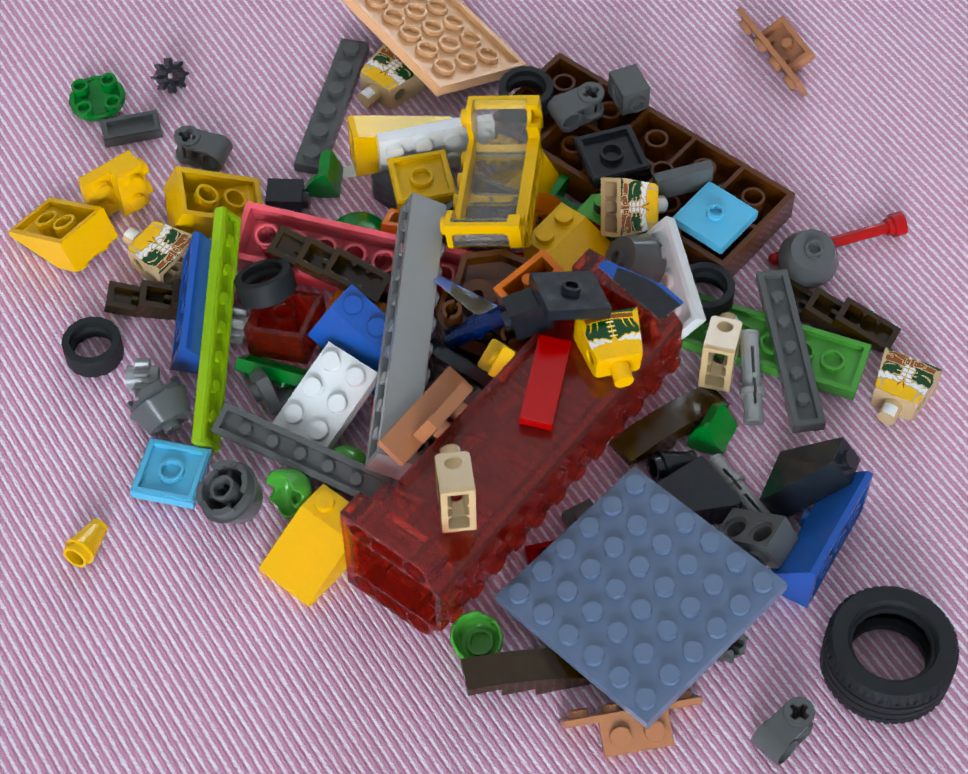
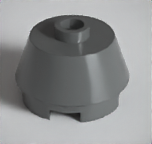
[778,229,839,289]
[605,233,667,289]
[127,376,191,436]
[196,460,263,524]

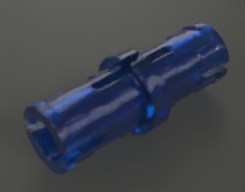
[444,305,505,349]

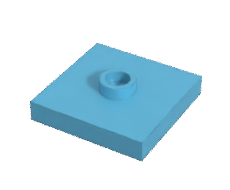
[672,181,758,255]
[130,438,213,509]

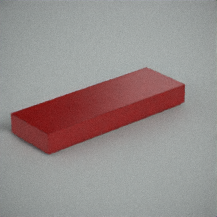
[518,334,572,431]

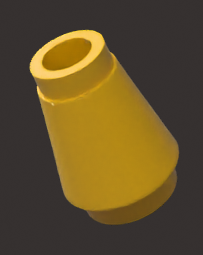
[63,518,108,568]

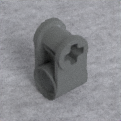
[547,82,604,133]
[174,125,233,172]
[750,697,815,766]

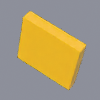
[387,149,457,209]

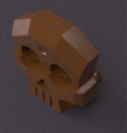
[434,249,546,364]

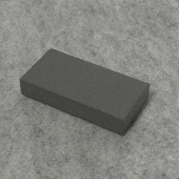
[100,110,163,148]
[652,160,714,198]

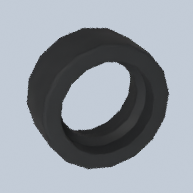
[498,66,554,122]
[234,258,297,309]
[689,262,735,322]
[61,317,124,378]

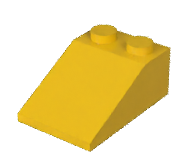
[163,166,263,238]
[8,197,119,272]
[524,202,618,297]
[259,484,375,608]

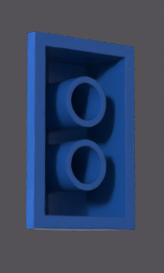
[308,284,386,396]

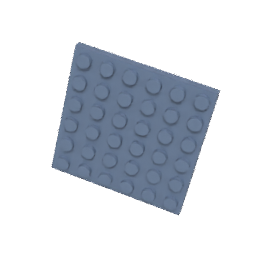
[495,466,787,729]

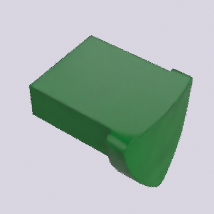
[305,149,343,198]
[549,174,580,211]
[686,402,738,455]

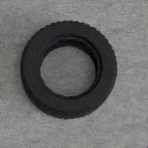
[820,586,959,724]

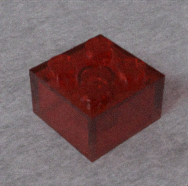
[243,290,326,365]

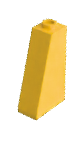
[347,115,452,177]

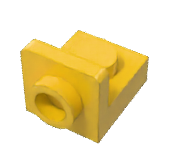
[478,339,521,382]

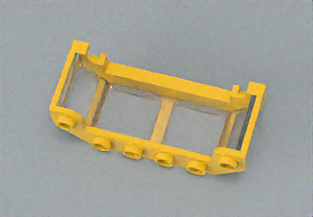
[440,95,543,248]

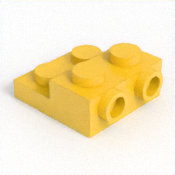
[78,150,153,217]

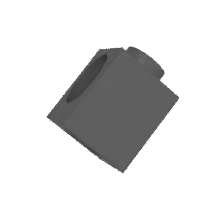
[608,64,650,116]

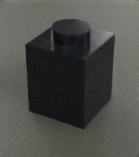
[265,178,310,214]
[500,287,555,341]

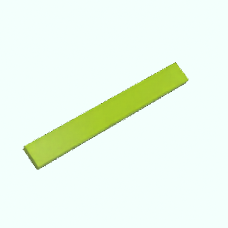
[191,206,242,453]

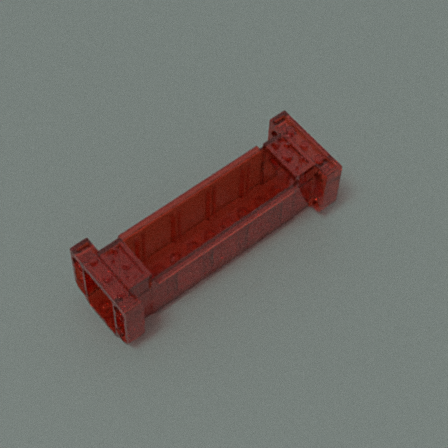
[340,248,683,635]

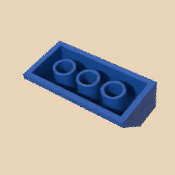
[170,231,211,374]
[771,471,873,608]

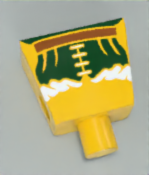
[573,307,643,388]

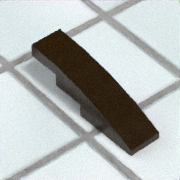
[266,224,391,304]
[104,278,235,320]
[790,279,901,353]
[608,387,730,466]
[460,648,593,696]

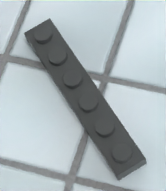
[294,38,369,174]
[756,269,826,433]
[211,402,395,509]

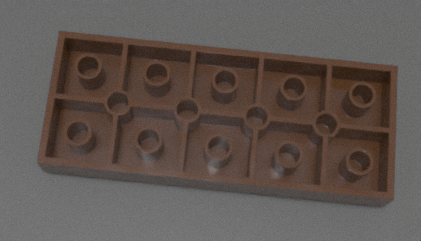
[493,52,796,288]

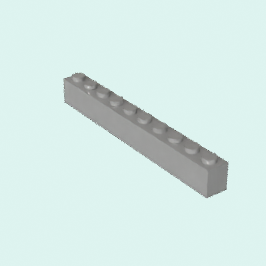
[365,192,446,481]

